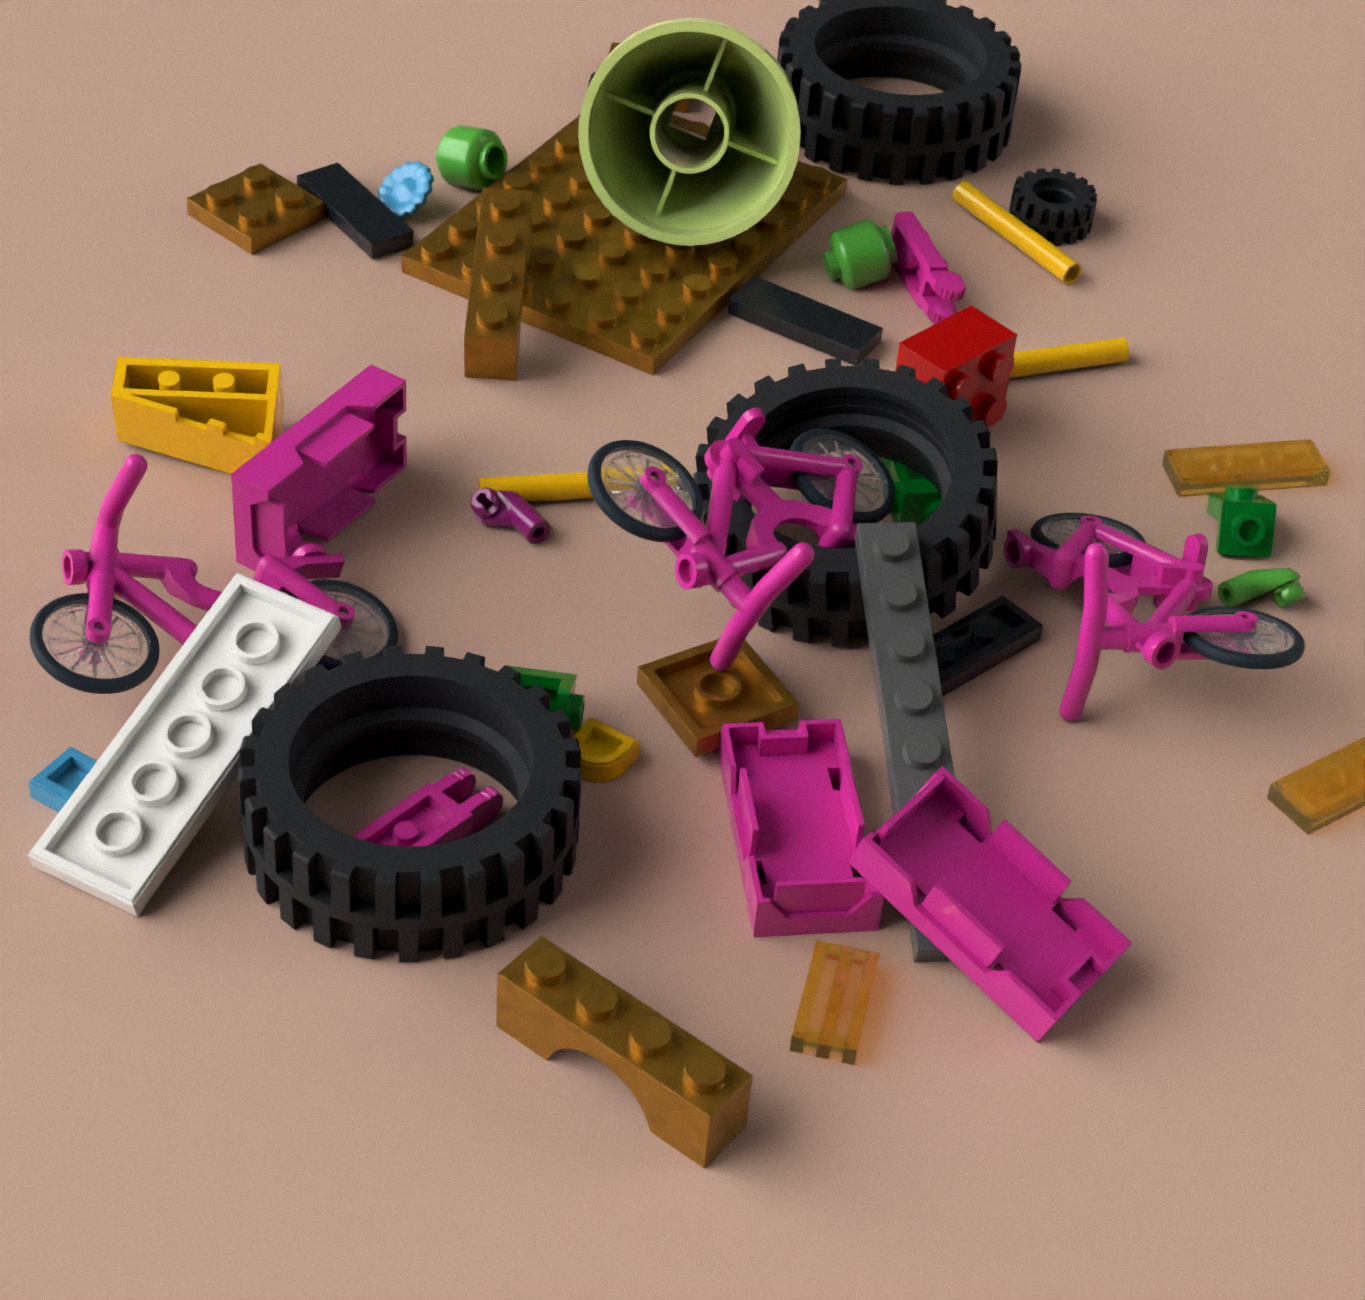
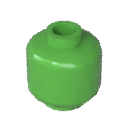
[436,125,508,190]
[822,220,898,290]

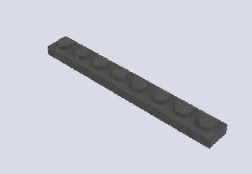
[854,522,955,962]

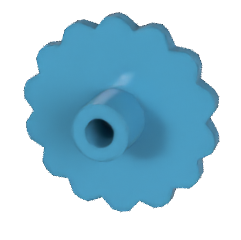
[377,161,434,220]

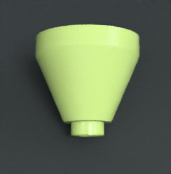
[578,18,801,246]

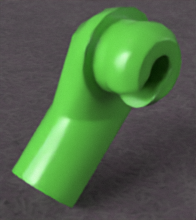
[1218,568,1305,607]

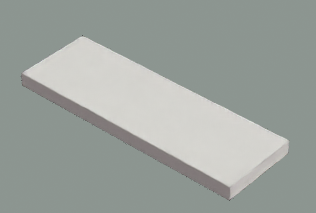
[27,573,342,917]

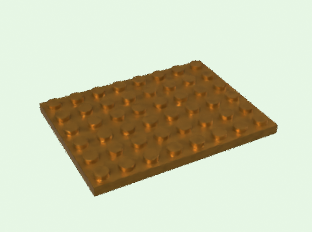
[401,114,847,375]

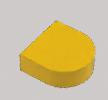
[570,717,640,782]

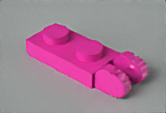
[891,211,966,324]
[352,767,504,847]

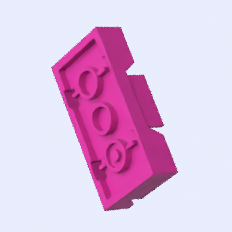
[231,365,407,571]
[718,719,884,937]
[848,766,1132,1043]

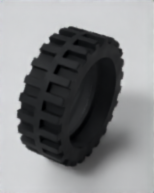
[777,0,1022,185]
[693,358,998,647]
[238,645,582,962]

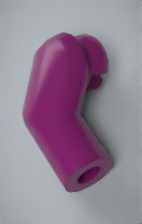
[470,487,550,544]

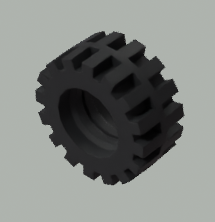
[1009,168,1097,246]

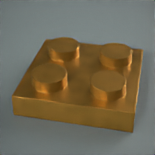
[187,163,325,255]
[636,639,799,757]

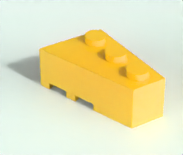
[111,356,284,474]

